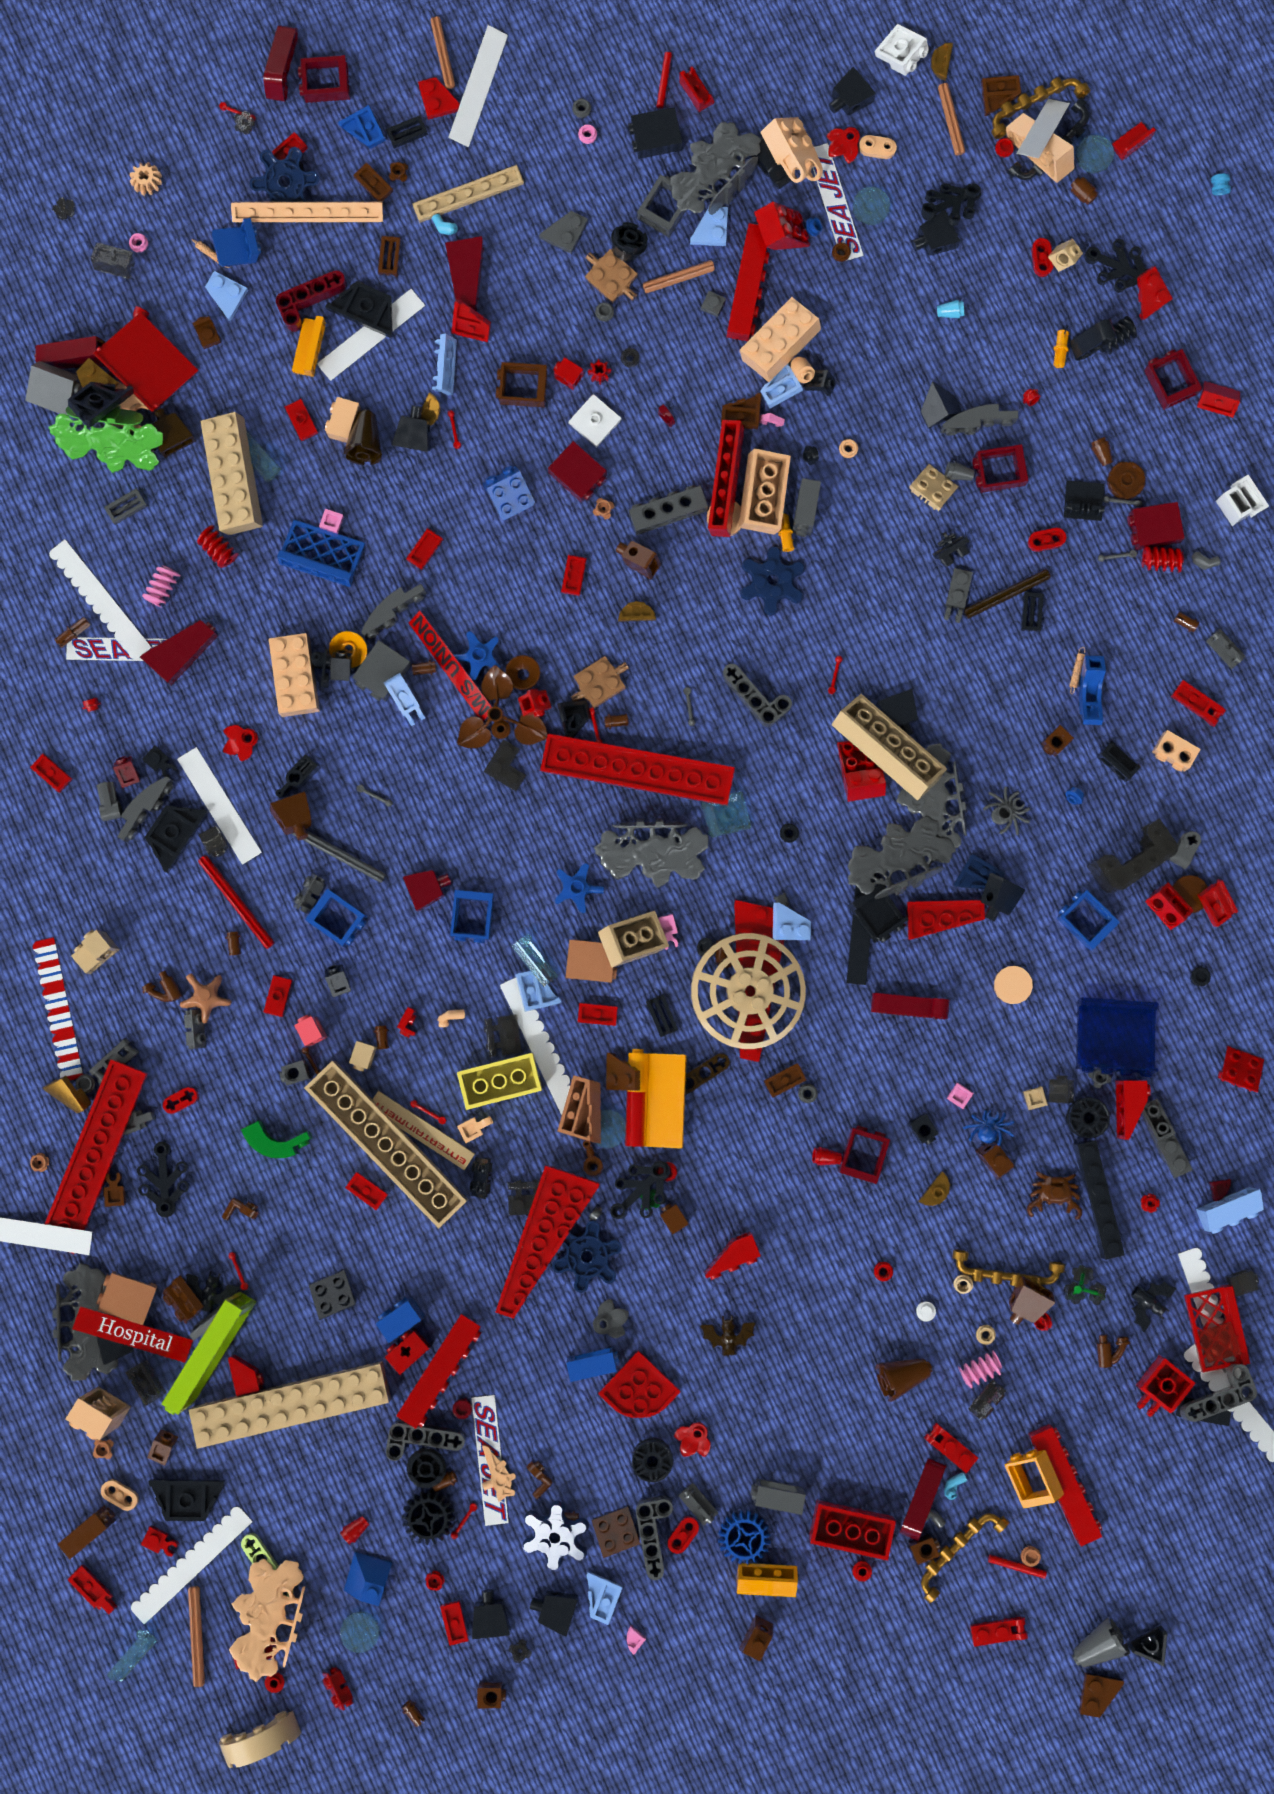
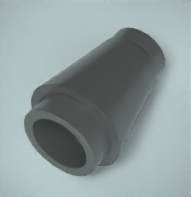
[945,461,974,481]

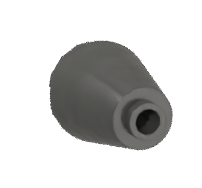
[1072,1617,1130,1668]

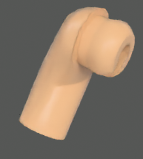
[437,1009,465,1027]

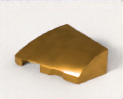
[43,1076,92,1113]

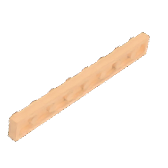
[231,201,383,222]

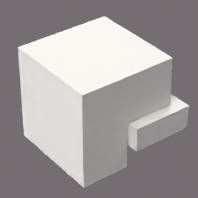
[1216,475,1269,526]

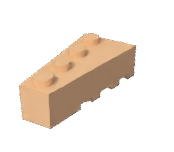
[1006,113,1074,183]

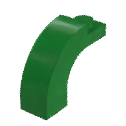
[241,1121,313,1158]

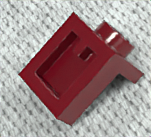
[113,756,141,788]

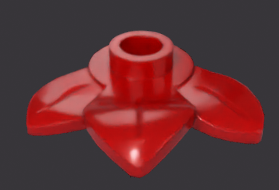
[826,127,860,164]
[223,725,258,761]
[674,1422,711,1457]

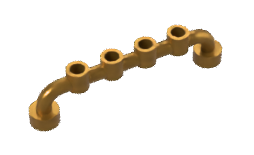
[991,77,1091,140]
[952,1249,1065,1286]
[921,1513,1009,1604]

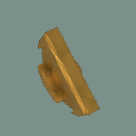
[931,43,953,81]
[421,392,440,426]
[618,601,656,622]
[918,1171,950,1206]

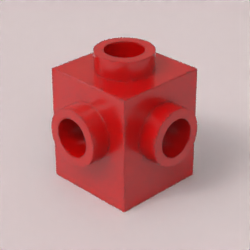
[518,688,552,717]

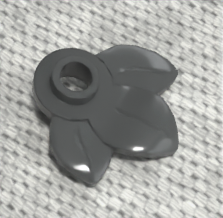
[593,1299,629,1338]

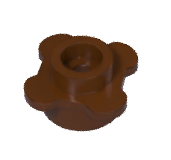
[389,162,408,182]

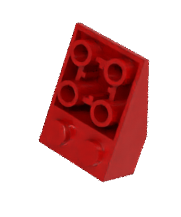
[754,201,810,250]
[837,741,886,802]
[704,1231,761,1280]

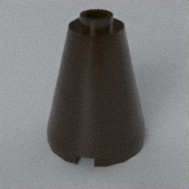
[344,409,382,465]

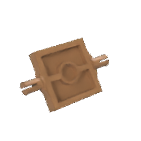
[585,249,638,304]
[570,656,629,709]

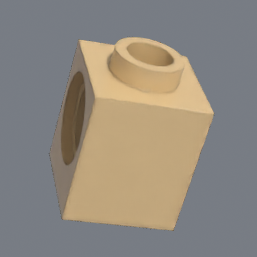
[1048,238,1083,272]
[349,1041,377,1072]

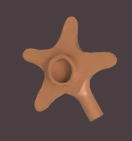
[180,973,231,1023]

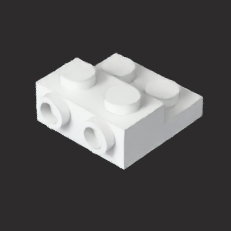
[874,24,929,76]

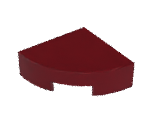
[658,404,675,427]
[1210,1179,1231,1201]

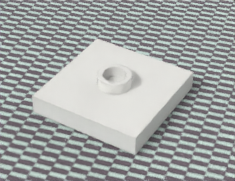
[568,394,622,448]

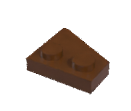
[981,75,1021,116]
[721,393,761,430]
[606,1053,640,1091]
[1079,1672,1124,1718]

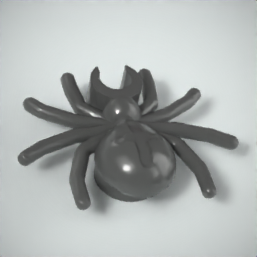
[983,787,1030,835]

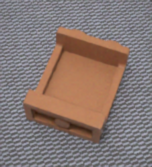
[566,940,617,983]
[96,1271,158,1325]

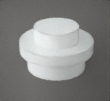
[916,1301,936,1321]

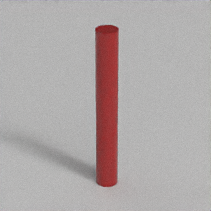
[656,52,672,109]
[988,1554,1047,1579]

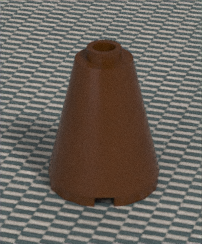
[875,1358,932,1402]

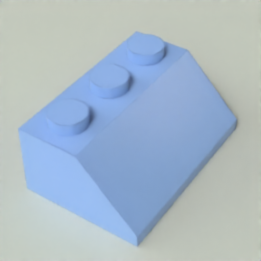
[1196,1187,1263,1234]

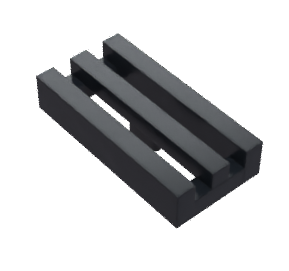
[386,115,428,149]
[1021,592,1044,632]
[646,994,678,1037]

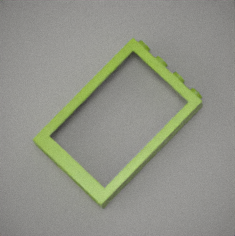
[161,1292,257,1415]

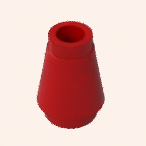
[812,1146,842,1166]
[340,1515,370,1545]

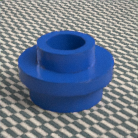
[806,217,823,237]
[1065,787,1084,805]

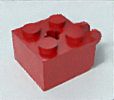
[1135,1355,1196,1417]

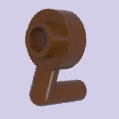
[583,1140,604,1177]
[222,1198,260,1221]
[526,1461,552,1500]

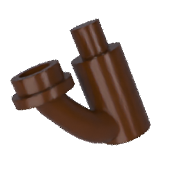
[142,971,183,1002]
[1097,1335,1131,1368]

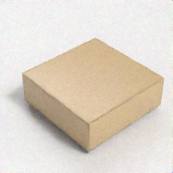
[1023,1086,1048,1110]

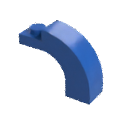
[1079,655,1106,725]

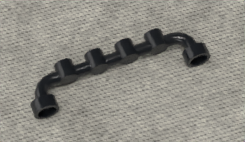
[1007,97,1089,180]

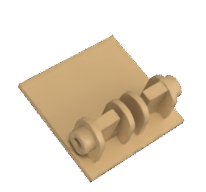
[909,464,959,511]

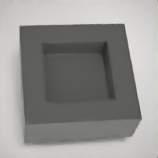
[701,291,726,317]

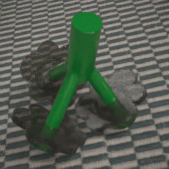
[1064,1265,1107,1305]

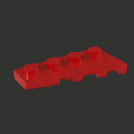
[907,900,985,940]

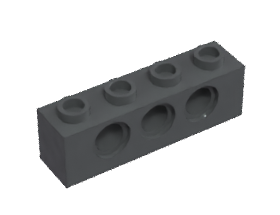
[629,485,708,535]

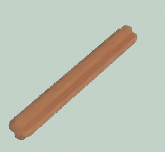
[188,1586,205,1687]

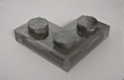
[484,739,526,792]

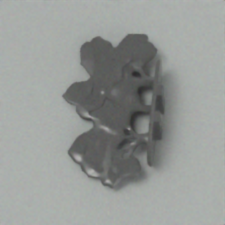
[670,122,761,215]
[896,743,968,848]
[847,816,956,899]
[594,818,708,888]
[52,1263,118,1381]

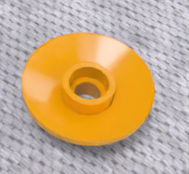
[329,631,367,668]

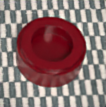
[452,1398,472,1419]

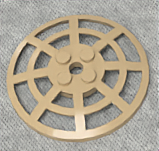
[691,933,806,1049]

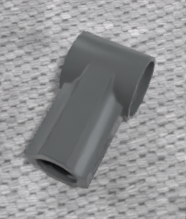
[97,781,123,822]

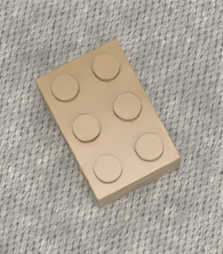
[598,911,669,968]

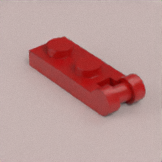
[1171,680,1226,727]
[924,1423,978,1473]
[970,1617,1028,1647]

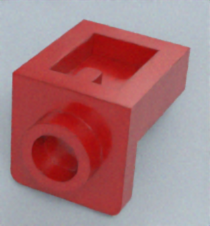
[397,1007,417,1038]

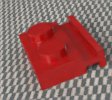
[1198,879,1238,927]

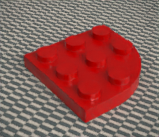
[598,1350,681,1418]

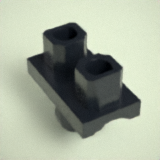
[932,532,970,567]

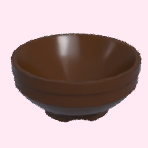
[505,655,540,690]

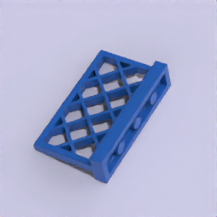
[277,520,365,587]

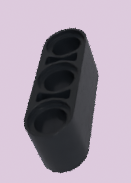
[1069,319,1117,361]

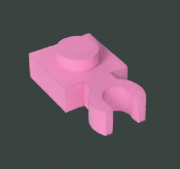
[658,914,678,950]

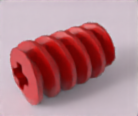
[197,525,238,568]
[1141,546,1184,573]

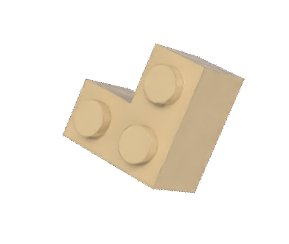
[71,930,120,974]

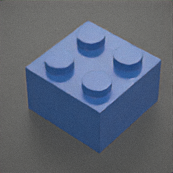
[375,1297,425,1343]

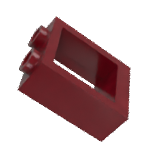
[298,55,350,103]
[1144,349,1202,410]
[972,444,1028,493]
[838,1125,890,1184]

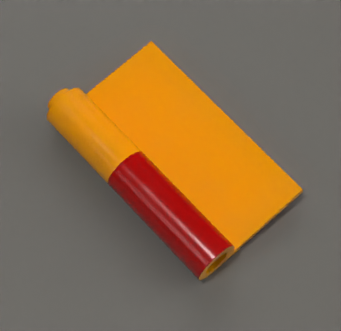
[625,1049,686,1148]

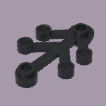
[921,183,981,226]
[1084,239,1148,293]
[137,1141,190,1217]
[610,1161,670,1219]

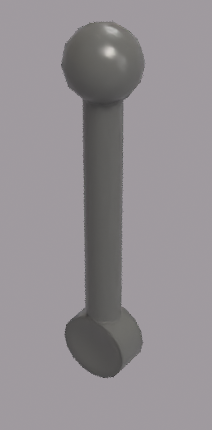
[1103,496,1142,506]
[1098,550,1137,562]
[683,687,695,726]
[357,785,393,807]

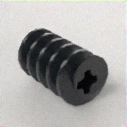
[1100,316,1137,355]

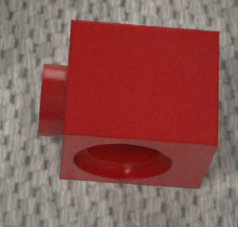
[553,357,584,390]

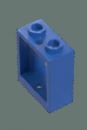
[305,889,367,947]
[450,890,494,943]
[1057,890,1120,951]
[566,1347,620,1382]

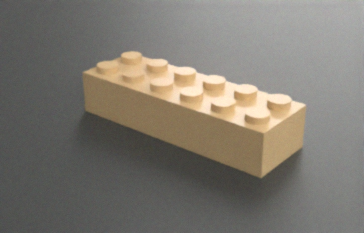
[200,412,263,535]
[832,694,947,800]

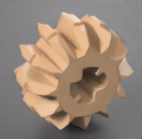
[130,162,162,196]

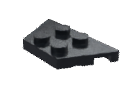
[325,281,393,338]
[68,382,134,428]
[145,805,209,873]
[148,1479,225,1521]

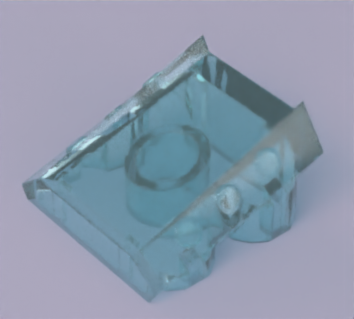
[701,792,751,838]

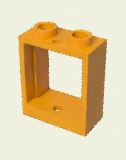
[1004,1449,1064,1508]

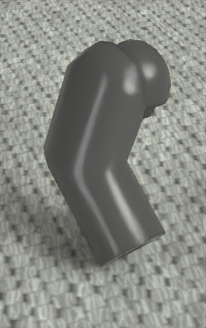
[1192,552,1220,570]

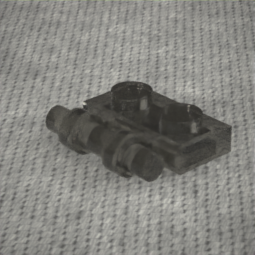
[483,1014,522,1057]
[508,1179,540,1215]

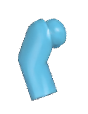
[944,1472,967,1500]

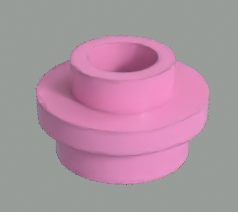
[578,124,597,144]
[129,233,148,253]

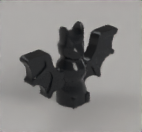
[186,1271,240,1312]
[1131,1282,1176,1332]

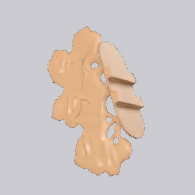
[229,1559,305,1682]

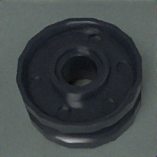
[1066,1097,1110,1138]
[632,1438,673,1482]

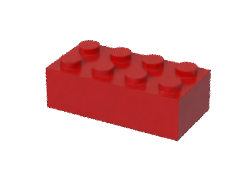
[809,1499,896,1561]

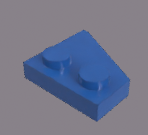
[338,105,386,149]

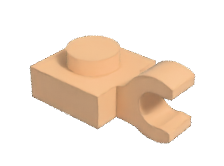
[457,1116,494,1143]

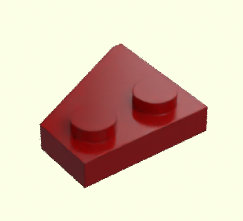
[418,77,460,120]
[451,298,491,342]

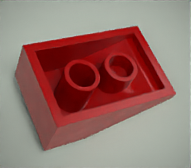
[1115,1080,1151,1140]

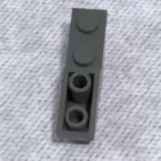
[940,404,1018,436]
[361,584,426,639]
[117,777,174,842]
[1142,1099,1193,1179]

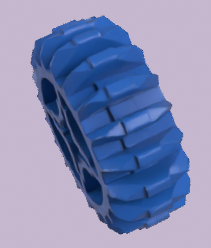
[718,1510,771,1565]

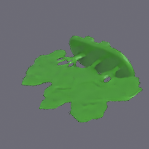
[48,405,163,473]

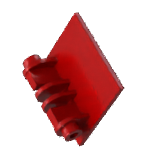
[1218,1046,1264,1092]

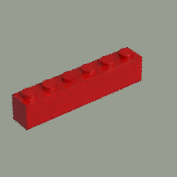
[727,223,770,341]
[708,420,744,537]
[396,1314,482,1429]
[1028,1424,1103,1547]

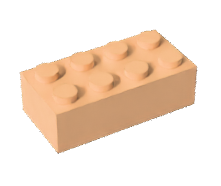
[740,297,821,382]
[738,448,791,535]
[269,633,320,717]
[66,1386,131,1440]

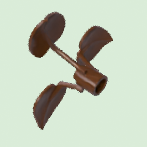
[457,666,547,748]

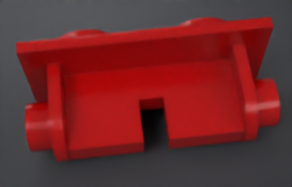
[322,1666,354,1711]

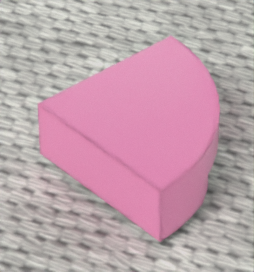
[759,413,785,427]
[627,1625,646,1654]

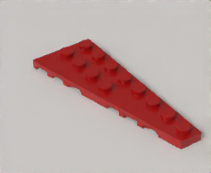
[734,900,784,1062]
[495,1165,600,1319]

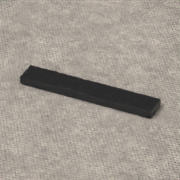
[846,873,876,985]

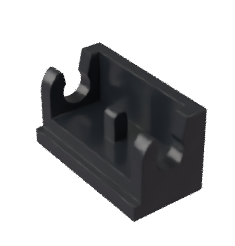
[1097,741,1141,782]

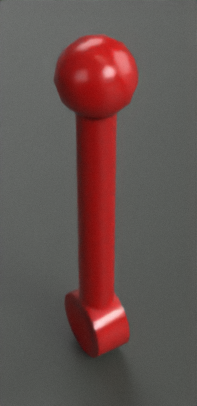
[219,102,255,122]
[447,410,461,449]
[828,655,843,694]
[589,707,603,743]
[410,1100,446,1124]
[229,1252,249,1290]
[451,1503,477,1539]

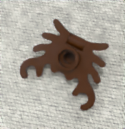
[1027,1171,1082,1220]

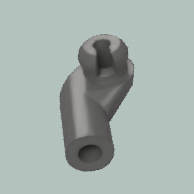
[926,1508,946,1529]

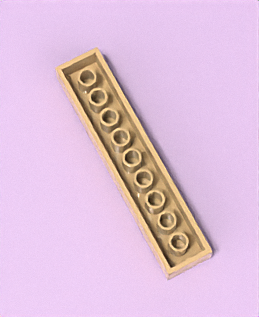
[304,1061,468,1229]
[189,1361,391,1449]

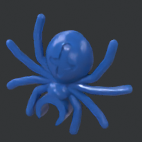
[963,1110,1014,1146]

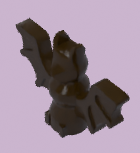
[700,1315,756,1356]

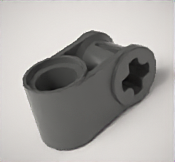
[1168,831,1201,869]

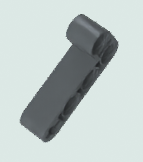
[723,664,792,727]
[1180,1364,1257,1422]
[386,1420,466,1461]
[636,1496,673,1580]

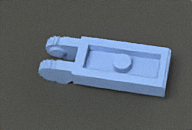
[383,673,425,726]

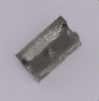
[91,242,135,279]

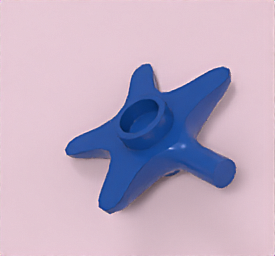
[453,631,501,680]
[555,863,604,913]

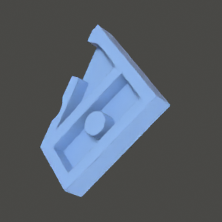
[690,207,728,246]
[205,271,248,321]
[760,364,803,408]
[773,903,811,940]
[515,970,561,1012]
[587,1571,623,1625]

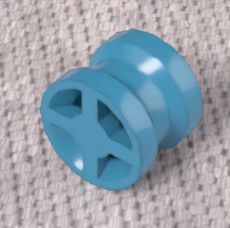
[1211,174,1231,196]

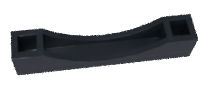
[1073,1140,1125,1260]

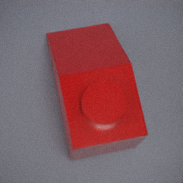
[228,1354,264,1396]

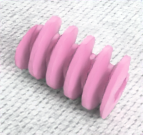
[142,565,180,608]
[958,1350,1002,1389]

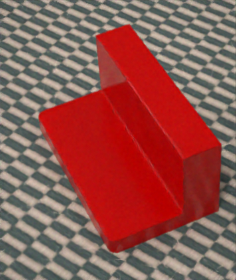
[1111,121,1156,161]
[1197,381,1240,418]

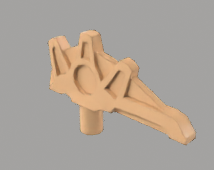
[482,1445,516,1502]

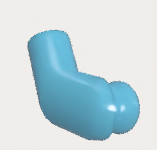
[432,214,458,235]

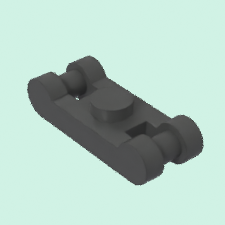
[89,1038,139,1084]

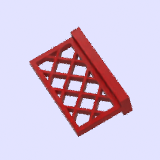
[1184,1284,1251,1373]

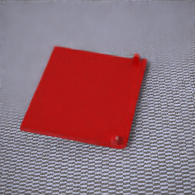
[93,312,199,412]

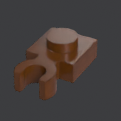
[104,1172,126,1207]

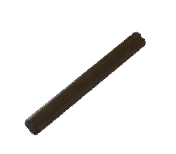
[964,569,1051,619]

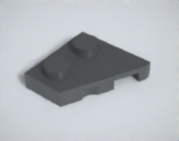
[539,211,588,254]

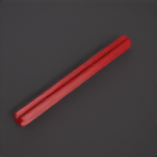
[198,855,275,949]

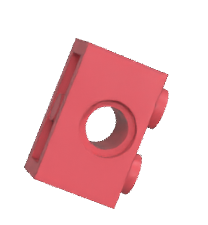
[294,1015,328,1046]

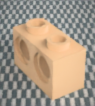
[1152,730,1201,772]

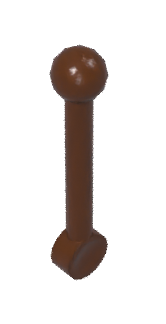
[302,1047,320,1075]

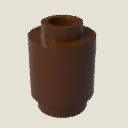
[1071,177,1099,205]

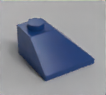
[344,1551,393,1606]

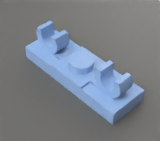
[432,334,457,395]

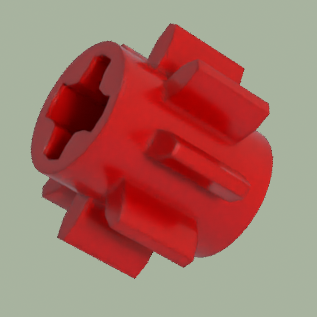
[588,359,611,385]

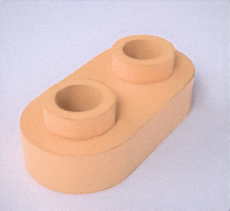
[859,135,897,159]
[101,1479,139,1511]

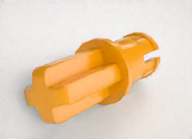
[1053,330,1069,369]
[778,513,795,552]

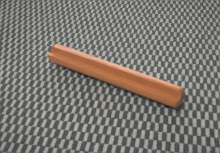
[430,16,455,89]
[938,83,965,156]
[643,260,715,293]

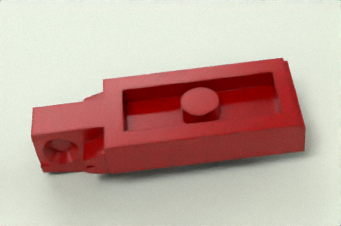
[67,1564,117,1614]

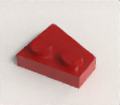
[1137,266,1173,320]

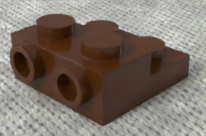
[163,1275,204,1324]

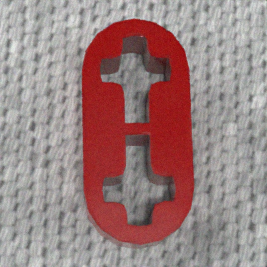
[163,1087,199,1114]

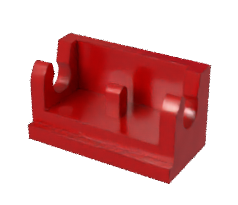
[679,66,715,112]

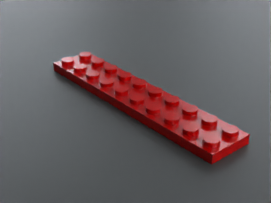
[540,734,735,806]
[45,1059,148,1254]

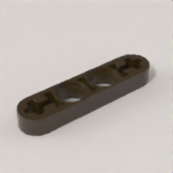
[685,1054,730,1096]

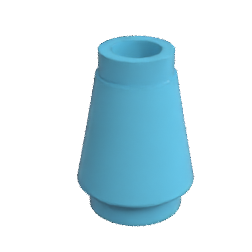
[937,300,964,319]

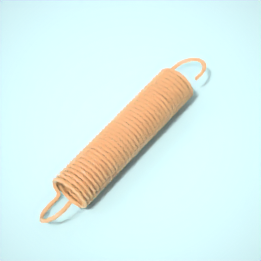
[192,239,231,268]
[1069,647,1085,694]

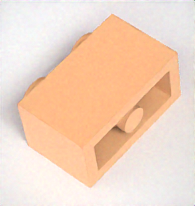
[325,397,361,443]

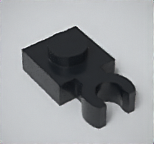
[142,745,178,778]

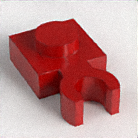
[141,1525,179,1557]

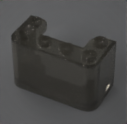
[1087,818,1178,893]

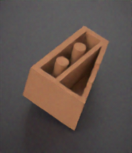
[557,1075,601,1144]

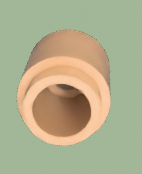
[791,357,815,383]

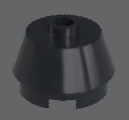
[611,222,648,262]
[407,1448,446,1488]

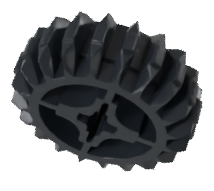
[402,1490,455,1545]

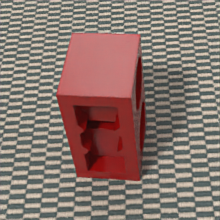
[1145,882,1194,930]

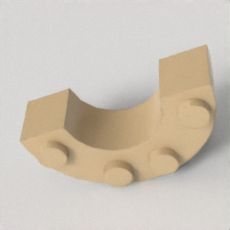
[219,1711,301,1768]

